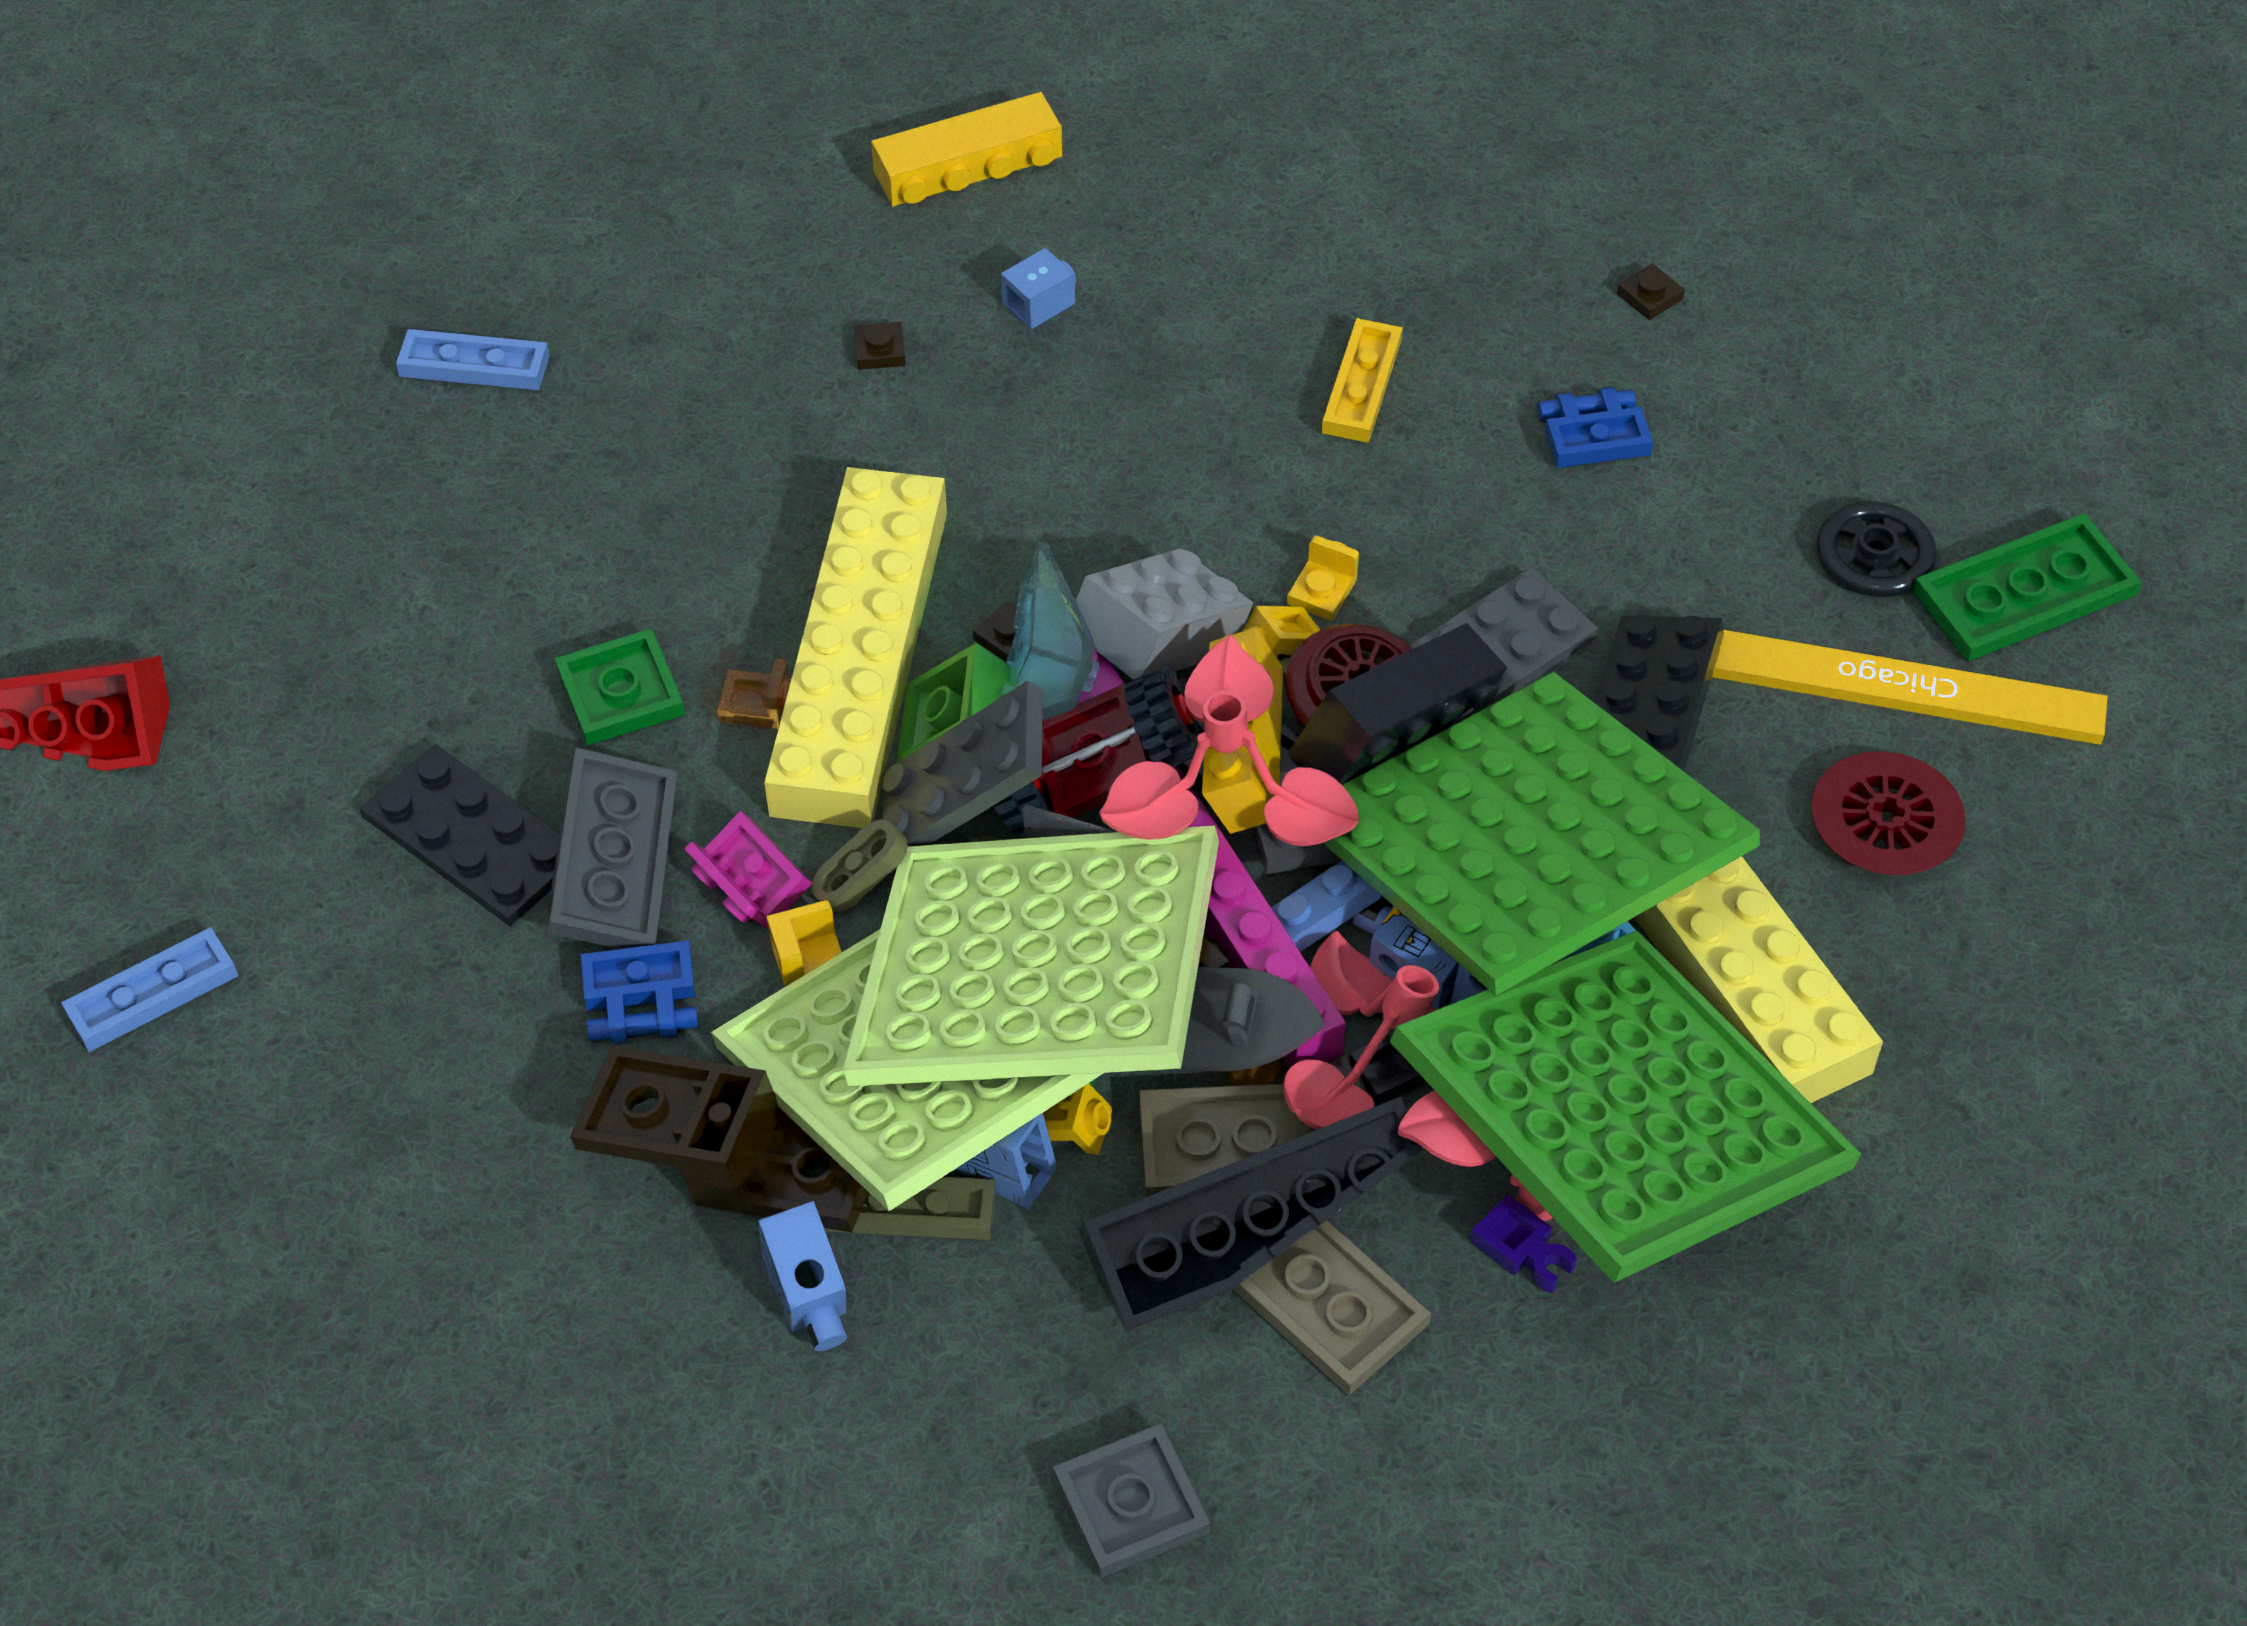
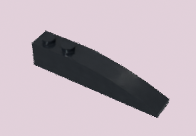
[1078,1097,1423,1332]

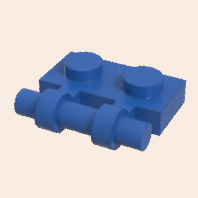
[1537,387,1653,468]
[581,941,699,1044]

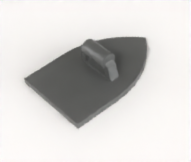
[1170,967,1326,1071]

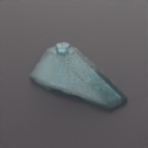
[1000,541,1099,721]

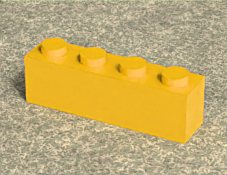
[871,92,1062,207]
[1202,627,1283,834]

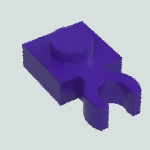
[1470,1194,1577,1293]

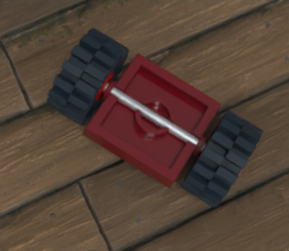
[994,666,1203,834]

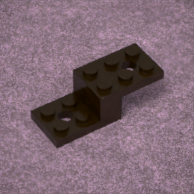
[570,1045,868,1233]

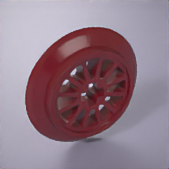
[1285,624,1412,727]
[1811,751,1965,875]

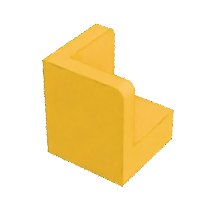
[766,900,842,986]

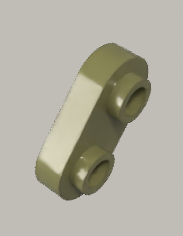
[812,820,907,912]

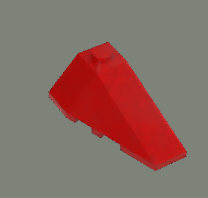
[0,655,170,771]

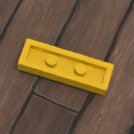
[1322,318,1403,443]

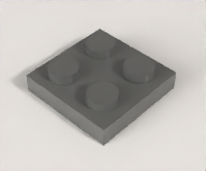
[1053,1423,1211,1579]

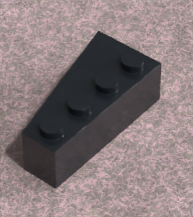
[1287,623,1508,785]

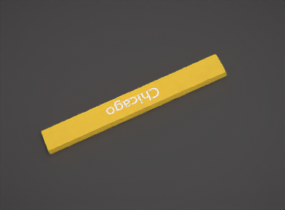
[1712,630,2108,745]

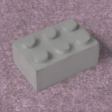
[1066,548,1253,680]

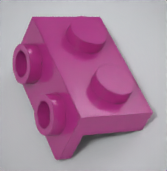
[684,811,813,928]

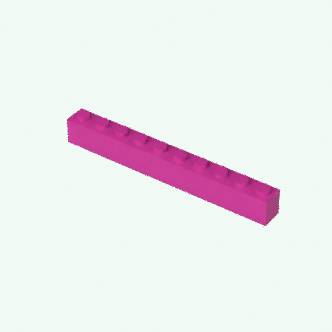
[1048,641,1346,1068]

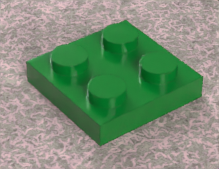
[554,628,685,746]

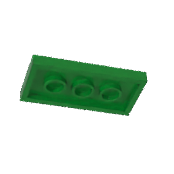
[1913,513,2142,662]

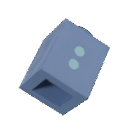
[1001,248,1076,329]

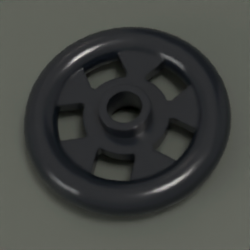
[1816,501,1937,597]

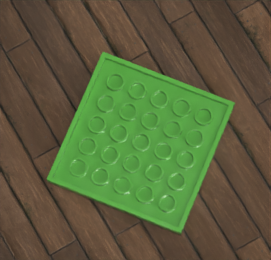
[1323,672,1760,996]
[1390,930,1861,1283]

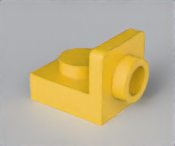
[1287,535,1359,621]
[1242,606,1320,657]
[1043,1083,1112,1155]

